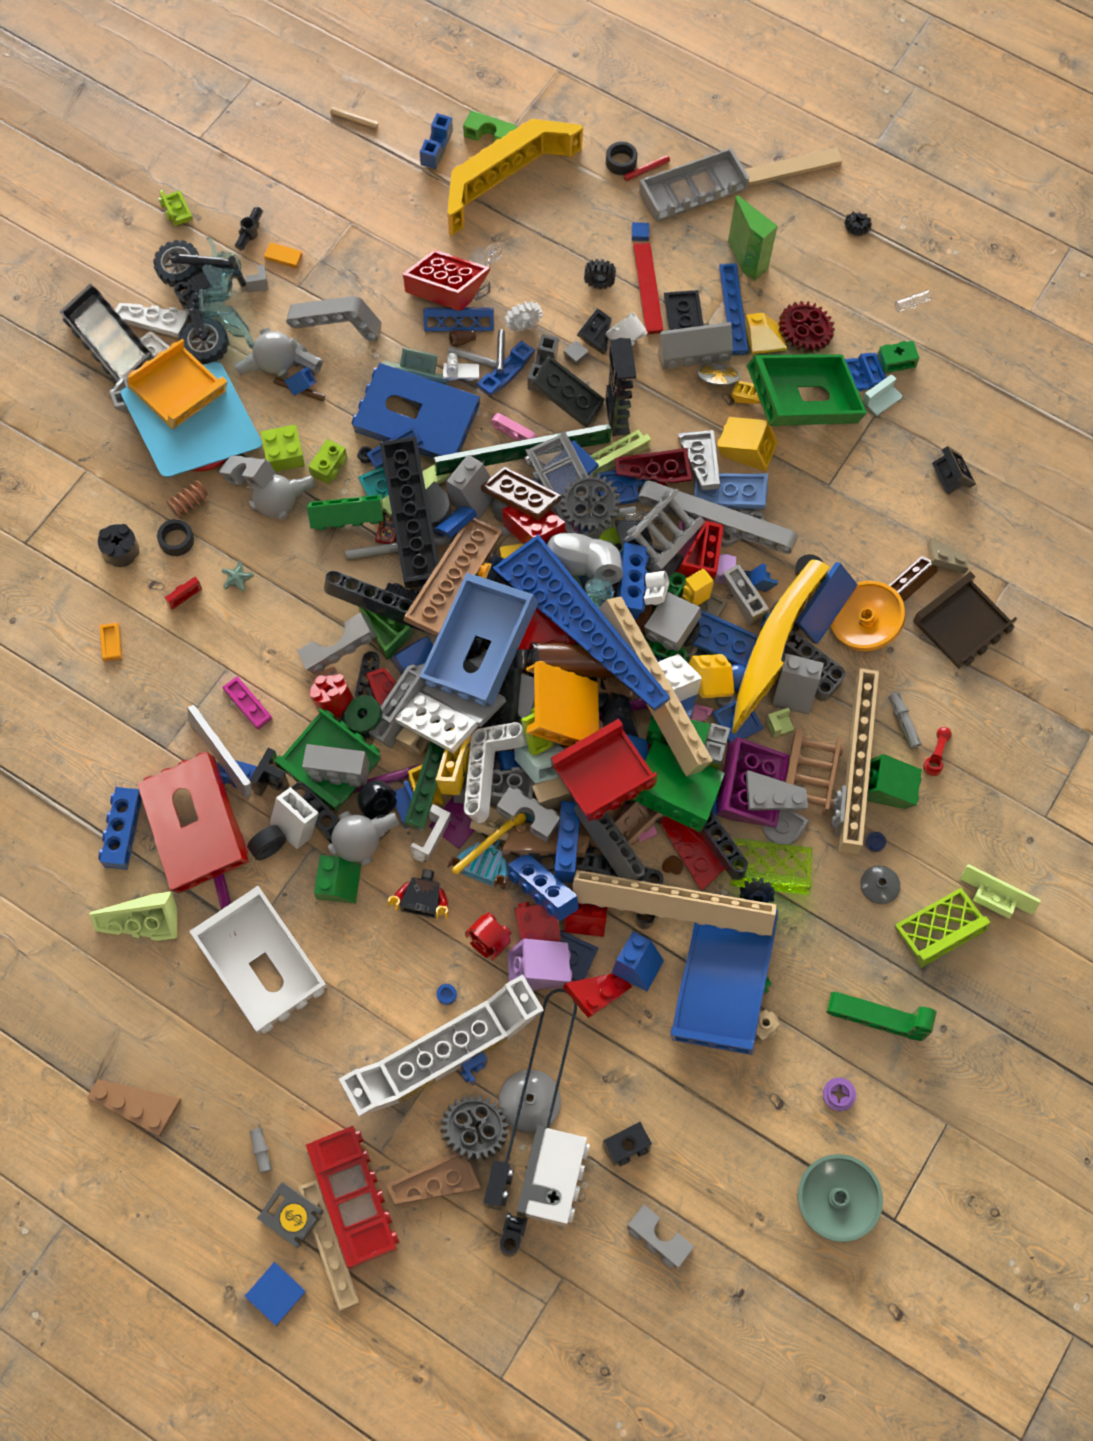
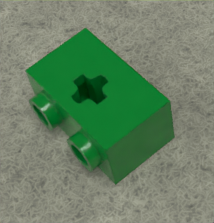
[877,340,920,374]

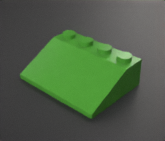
[728,195,778,281]

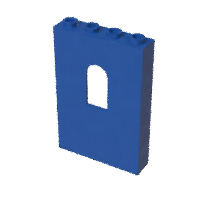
[352,362,481,459]

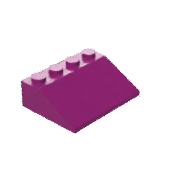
[717,737,790,828]

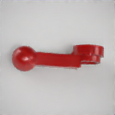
[923,727,952,776]

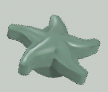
[222,561,254,592]

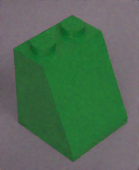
[867,754,922,809]

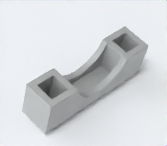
[297,612,377,674]

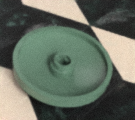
[797,1154,883,1242]

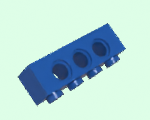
[617,543,649,620]
[98,787,142,870]
[508,854,578,921]

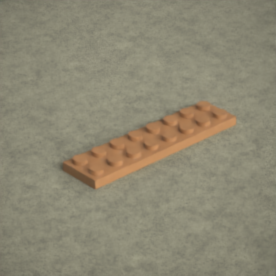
[403,517,502,637]

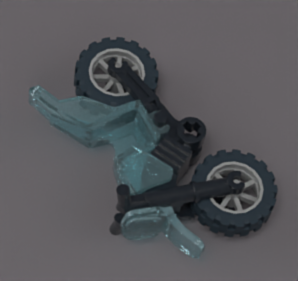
[153,236,255,364]

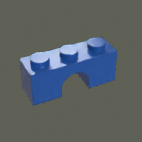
[419,113,453,169]

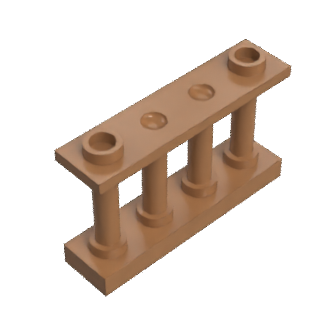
[785,728,844,815]

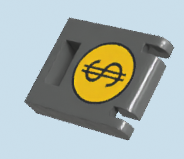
[257,1182,324,1248]

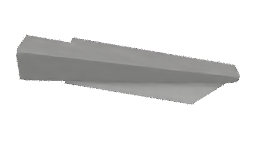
[369,660,427,748]

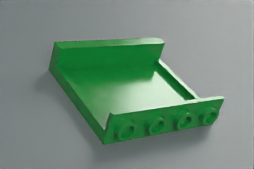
[274,708,381,813]
[632,740,725,832]

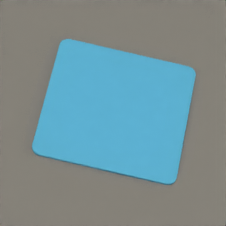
[121,362,262,477]

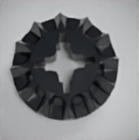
[844,211,872,235]

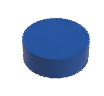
[436,984,457,1005]

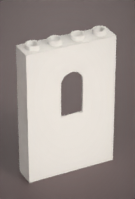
[189,886,326,1034]

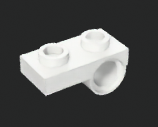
[644,571,670,605]

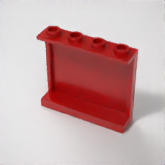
[551,719,657,822]

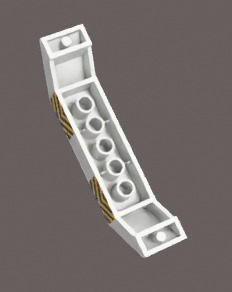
[339,975,544,1117]

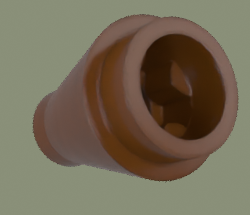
[449,330,476,347]

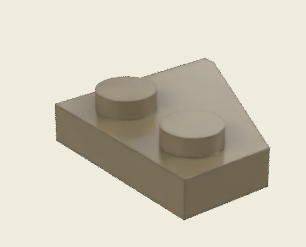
[928,538,969,574]

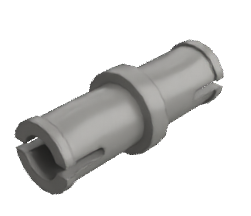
[249,1128,272,1173]

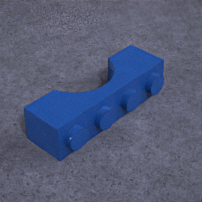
[555,801,580,883]

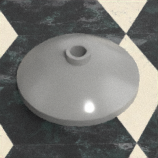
[499,1069,561,1133]

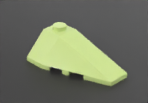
[89,892,177,941]

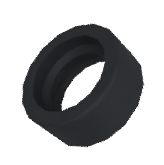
[605,141,638,175]
[157,519,194,556]
[247,825,287,860]

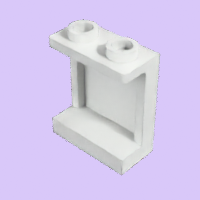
[411,804,451,863]

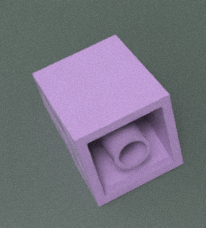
[507,939,572,990]

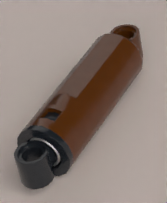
[512,642,616,678]

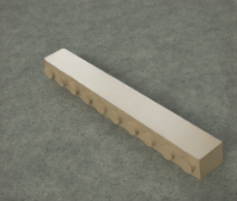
[599,597,713,776]
[839,668,879,855]
[572,870,776,936]

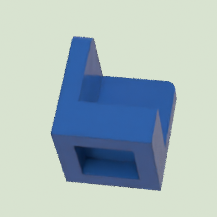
[284,366,317,396]
[751,563,778,592]

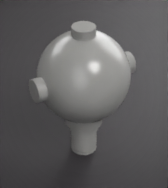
[235,328,299,378]
[248,474,316,521]
[328,811,400,866]

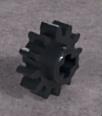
[739,877,775,903]

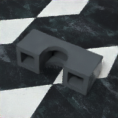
[527,334,559,392]

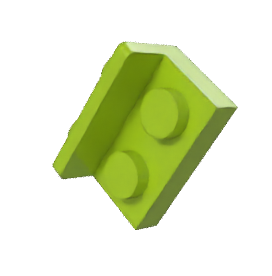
[521,708,553,756]

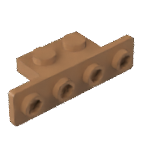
[614,801,664,846]

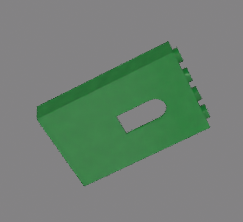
[747,354,867,426]

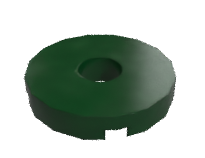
[345,695,383,734]

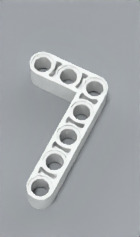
[464,722,527,823]

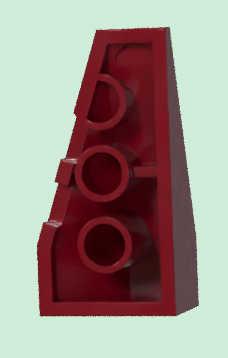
[614,448,692,483]

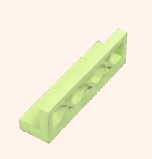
[590,430,651,478]

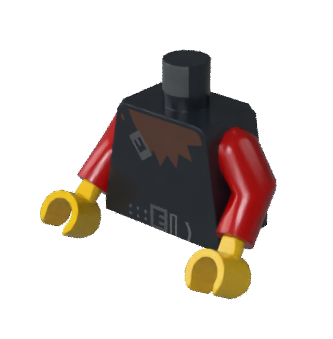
[387,869,449,920]

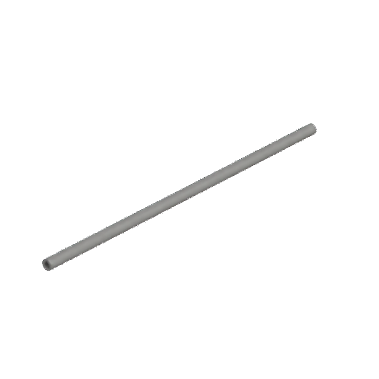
[346,506,637,560]

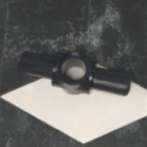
[235,206,263,251]

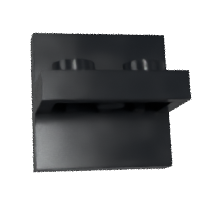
[932,446,976,494]
[249,747,289,796]

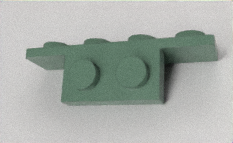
[382,347,451,384]

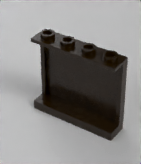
[913,571,1017,669]

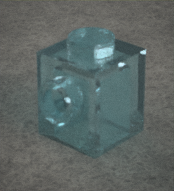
[585,577,614,607]

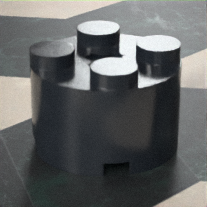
[98,524,140,567]

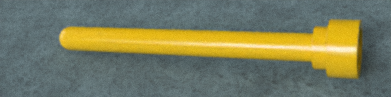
[452,813,526,875]

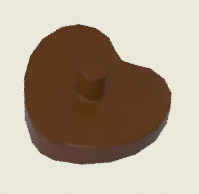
[662,855,683,875]

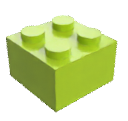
[260,424,305,472]

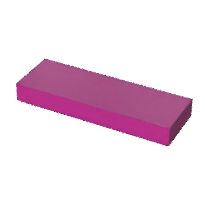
[222,676,273,730]

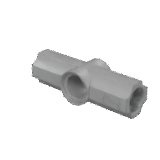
[292,343,323,374]

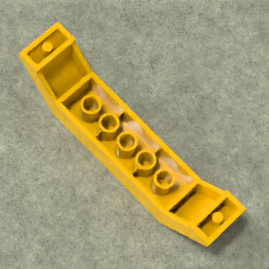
[447,119,583,236]

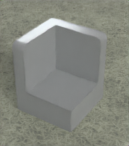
[245,265,268,292]

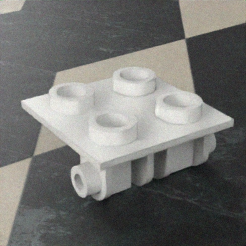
[443,353,479,381]

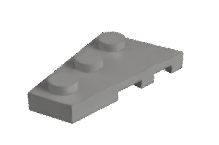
[746,770,808,810]

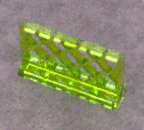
[730,838,812,895]

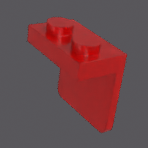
[564,888,608,937]
[514,901,561,942]

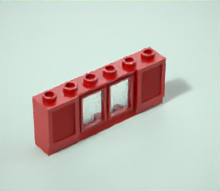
[306,1126,400,1269]

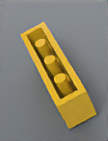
[436,727,477,795]

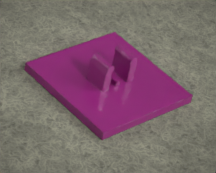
[429,797,475,849]

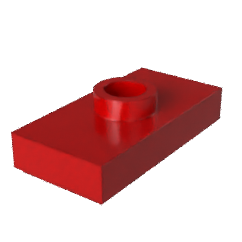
[164,576,202,610]

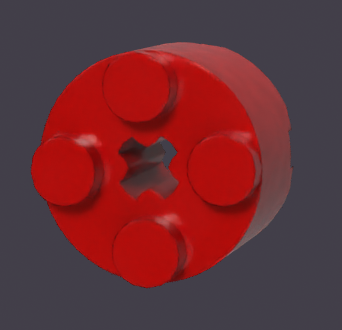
[310,674,354,718]
[465,912,512,961]

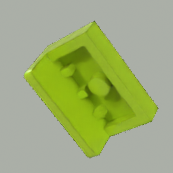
[158,190,193,227]

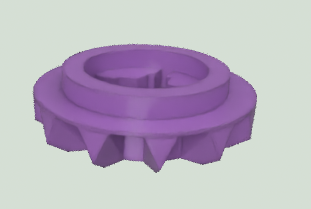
[823,1078,856,1111]

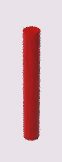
[623,155,670,181]

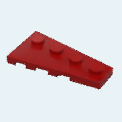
[660,816,725,892]

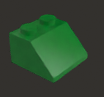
[314,855,361,904]

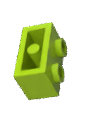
[308,439,348,485]

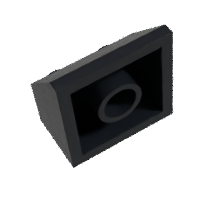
[601,692,639,737]

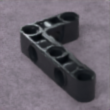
[292,783,390,843]
[576,853,663,929]

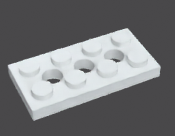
[395,692,478,753]

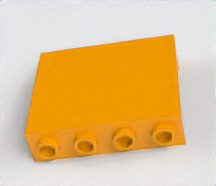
[127,339,227,430]
[526,661,599,747]

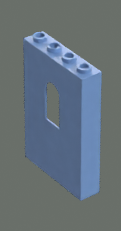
[419,573,539,706]

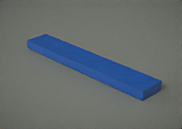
[719,263,749,356]

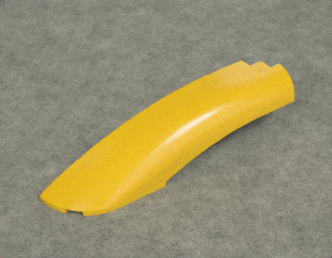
[732,560,830,734]

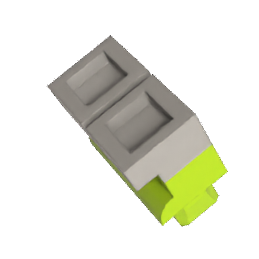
[705,723,730,768]

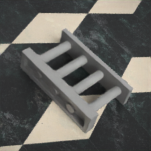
[624,489,705,573]

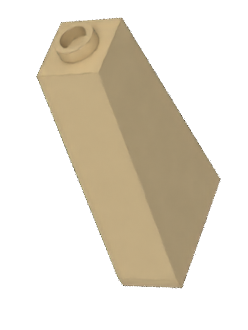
[532,777,574,810]

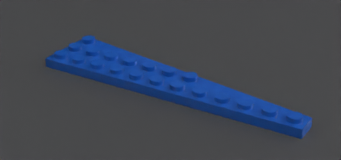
[493,535,671,711]

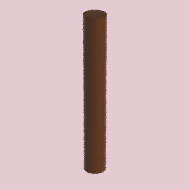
[274,377,325,402]

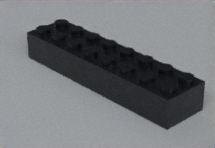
[380,437,439,589]

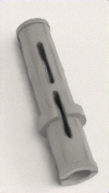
[888,692,922,749]

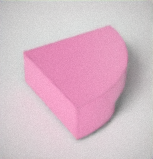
[691,704,713,722]

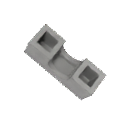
[219,456,275,489]
[496,787,560,843]
[627,1205,694,1269]

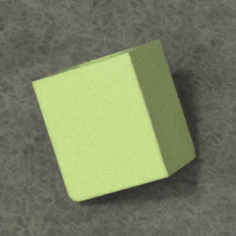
[765,708,794,738]

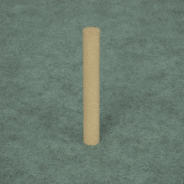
[330,107,379,129]

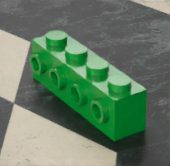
[307,494,385,530]

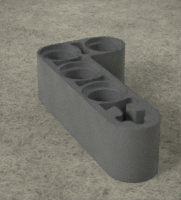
[784,631,846,701]

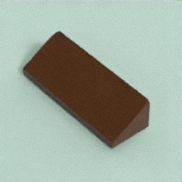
[889,556,938,602]

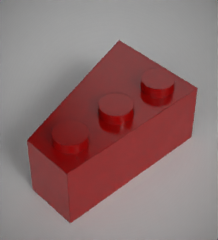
[676,521,724,579]

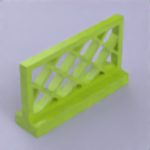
[895,888,991,968]

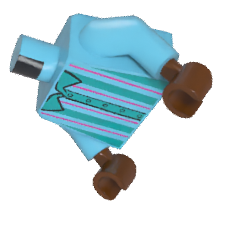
[447,840,509,889]

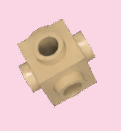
[755,1009,780,1044]

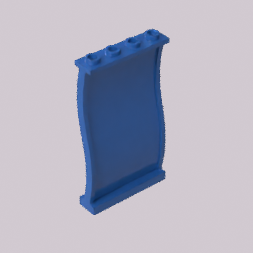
[670,909,779,1055]

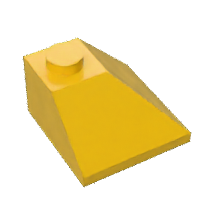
[745,313,787,354]

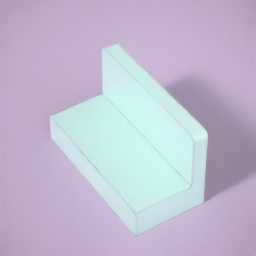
[862,374,902,416]

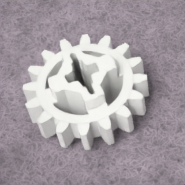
[505,301,543,332]

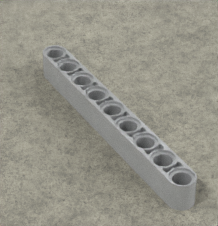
[638,481,798,554]

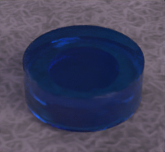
[865,832,886,852]

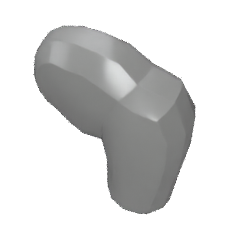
[547,533,623,585]

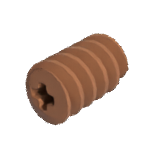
[167,480,208,519]

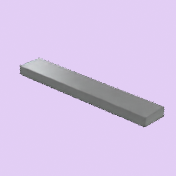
[187,705,251,798]

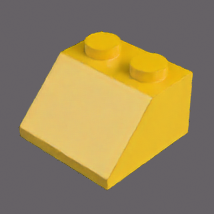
[689,654,734,698]

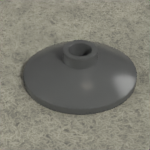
[861,865,900,904]

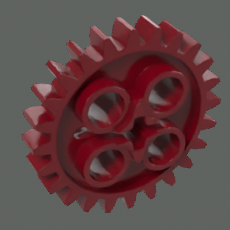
[778,301,835,353]

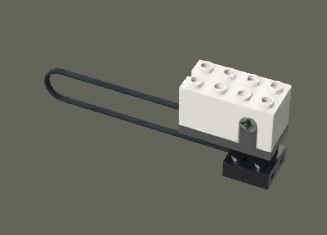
[483,988,590,1227]

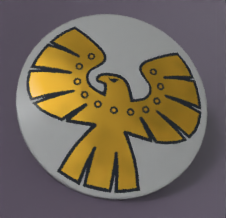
[698,363,740,386]

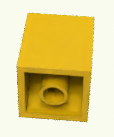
[717,417,778,471]

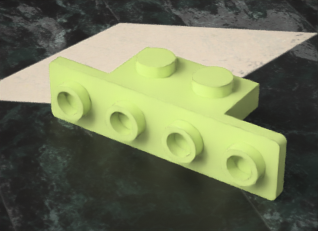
[960,865,1041,919]

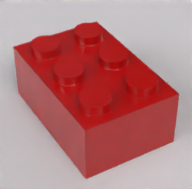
[502,506,565,544]

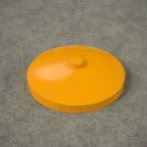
[830,581,906,651]

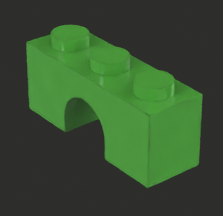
[463,110,517,142]

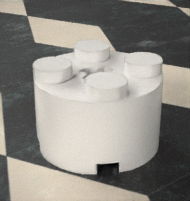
[605,312,648,346]

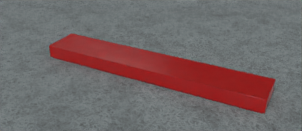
[633,243,664,334]

